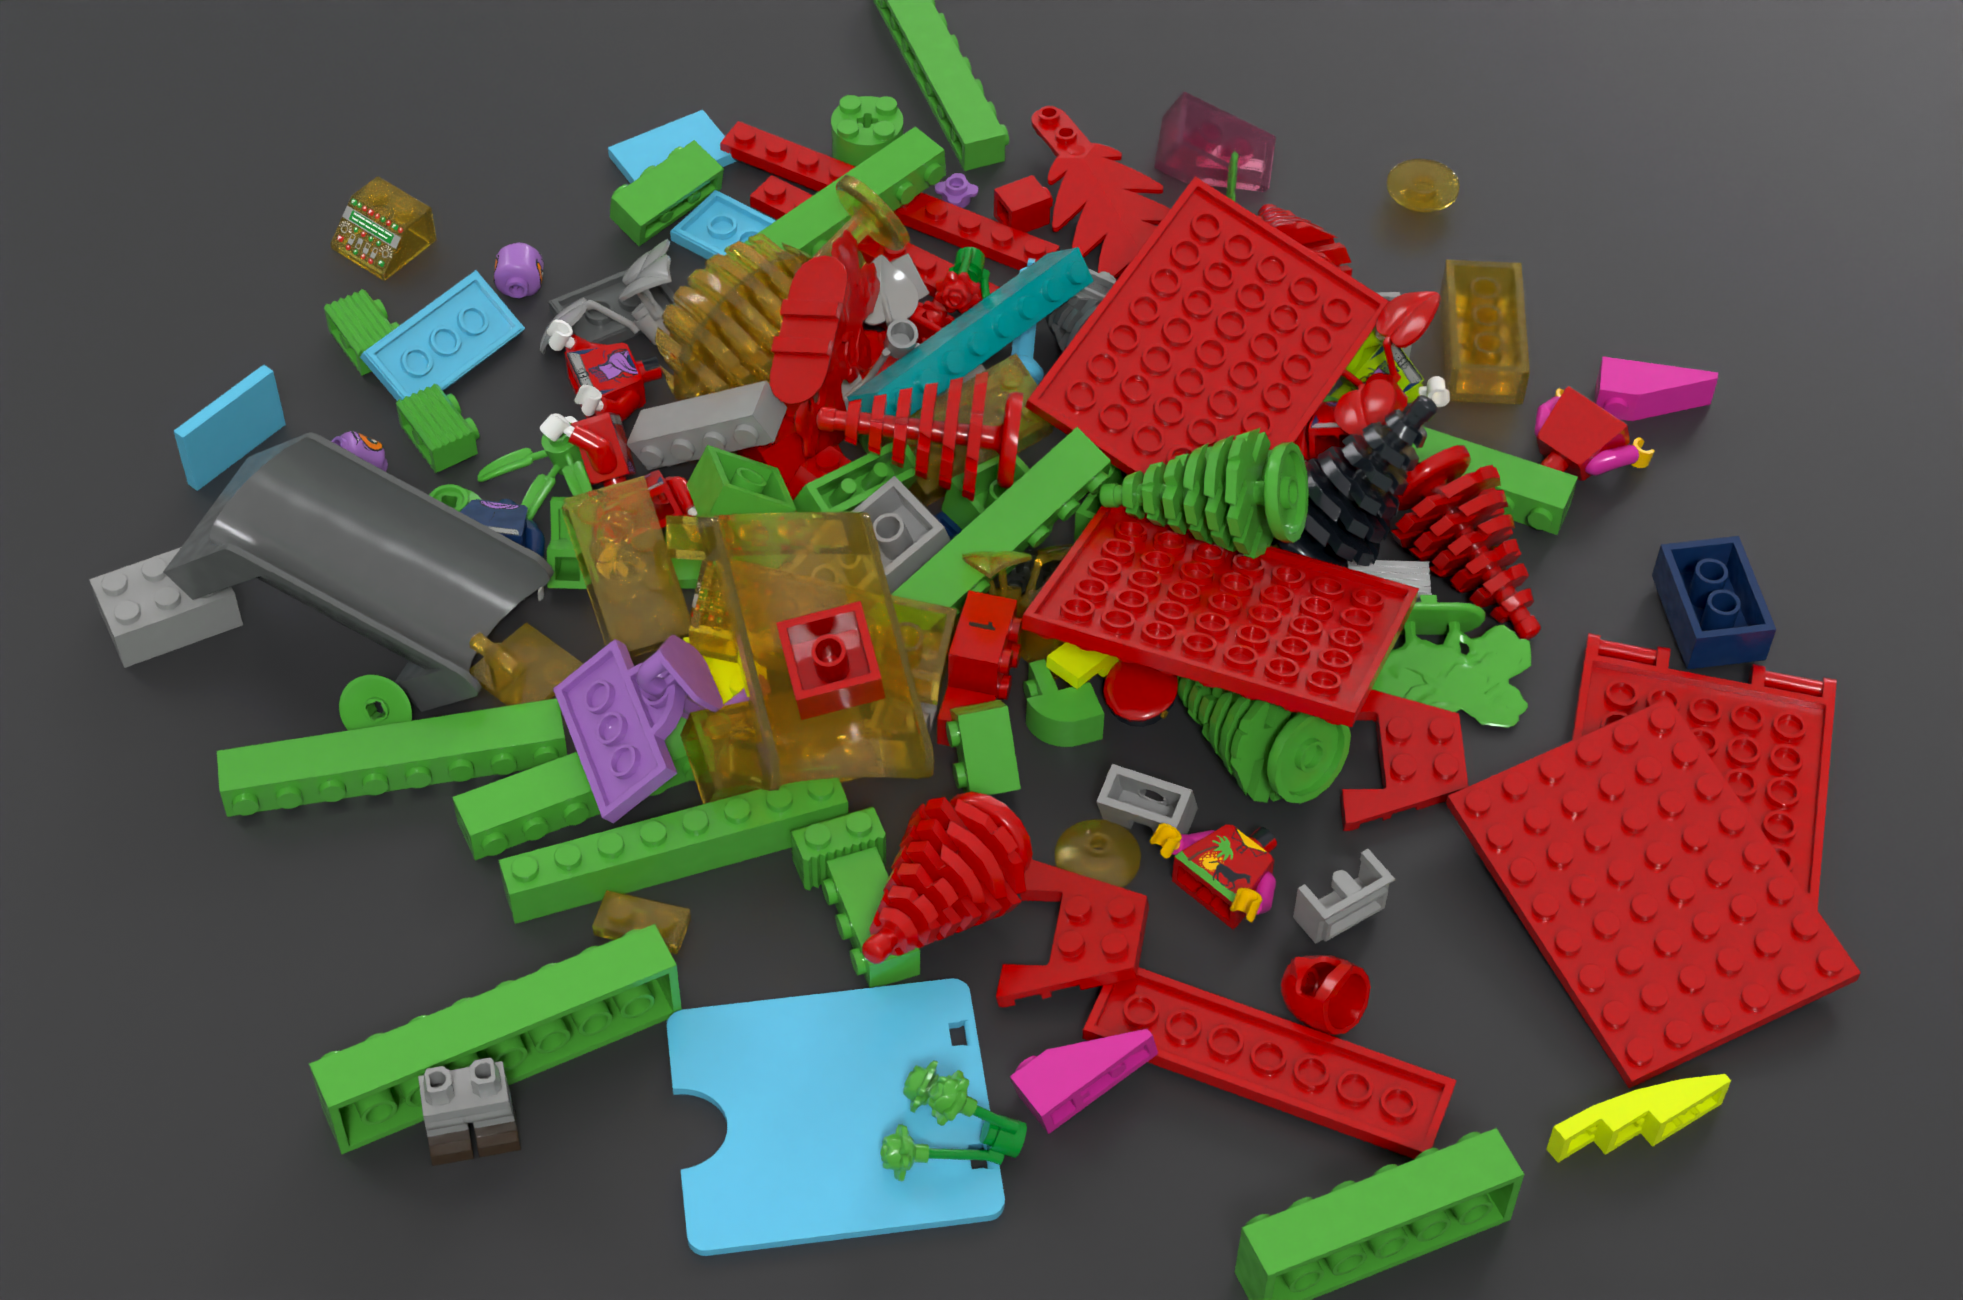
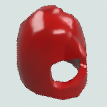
[1280,955,1371,1035]

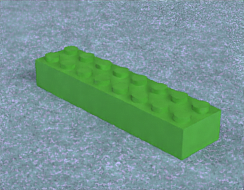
[309,924,682,1154]

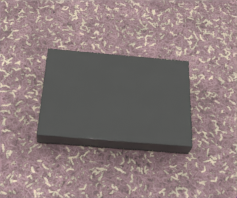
[548,269,685,345]

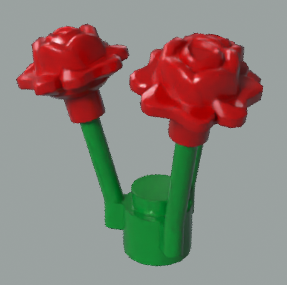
[918,247,990,328]

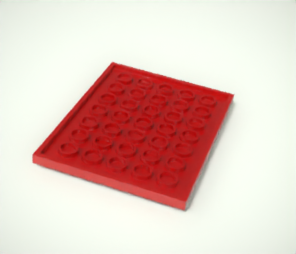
[1025,176,1390,475]
[1021,505,1419,727]
[1446,698,1861,1088]

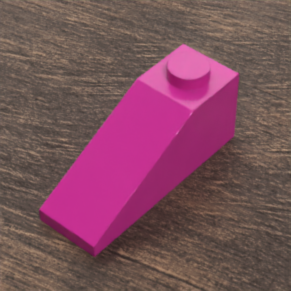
[1594,356,1718,421]
[1010,1029,1158,1134]

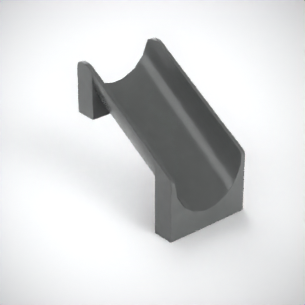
[163,432,554,712]

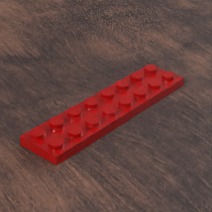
[1082,967,1457,1159]

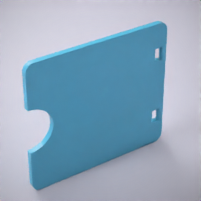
[667,978,1005,1256]

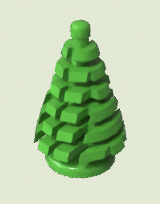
[1099,428,1309,559]
[1177,676,1351,804]

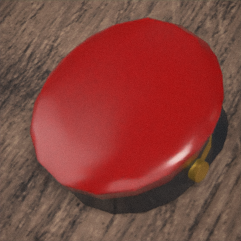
[1103,660,1178,727]

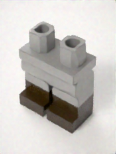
[418,1058,521,1166]

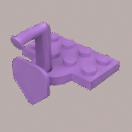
[553,635,769,823]

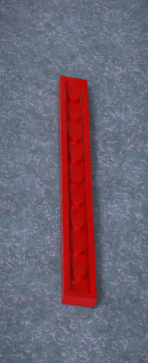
[720,121,1060,271]

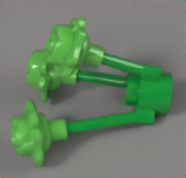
[880,1060,1027,1181]

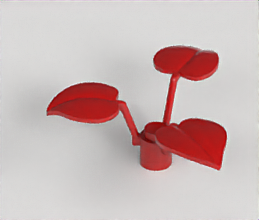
[1334,291,1441,438]

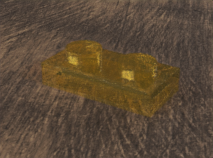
[592,890,691,955]

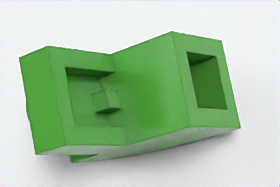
[547,497,596,589]
[1023,659,1104,747]

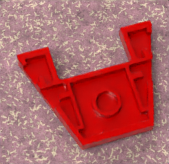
[1340,689,1469,831]
[996,859,1149,1007]

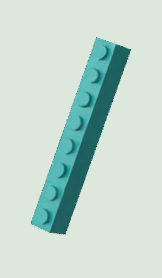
[847,247,1094,416]

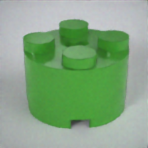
[831,95,903,167]

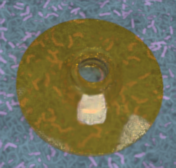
[1387,159,1460,212]
[1055,819,1141,888]

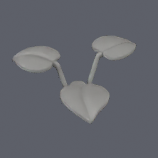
[540,239,677,355]
[813,255,991,410]

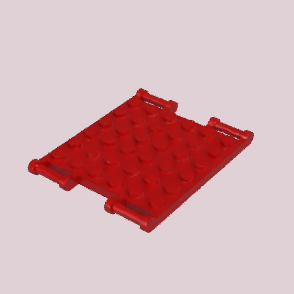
[1571,633,1837,910]

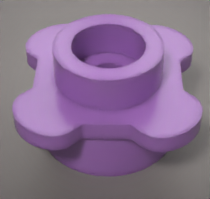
[935,173,978,208]

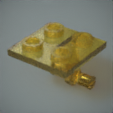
[469,623,583,706]

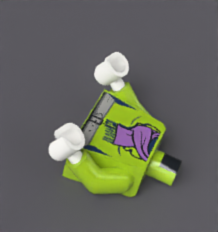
[1330,327,1450,407]

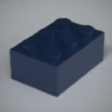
[1652,536,1776,669]

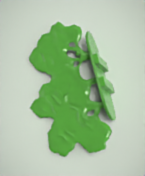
[1372,595,1531,728]

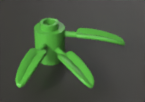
[477,422,596,520]

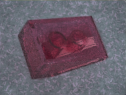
[1154,91,1276,192]

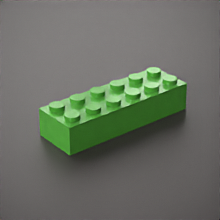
[1235,1128,1524,1300]

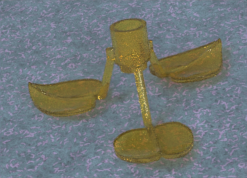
[962,543,1074,630]

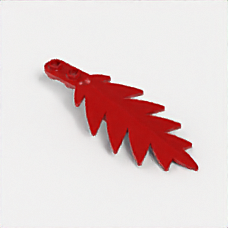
[1031,106,1170,279]

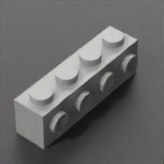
[627,381,788,470]

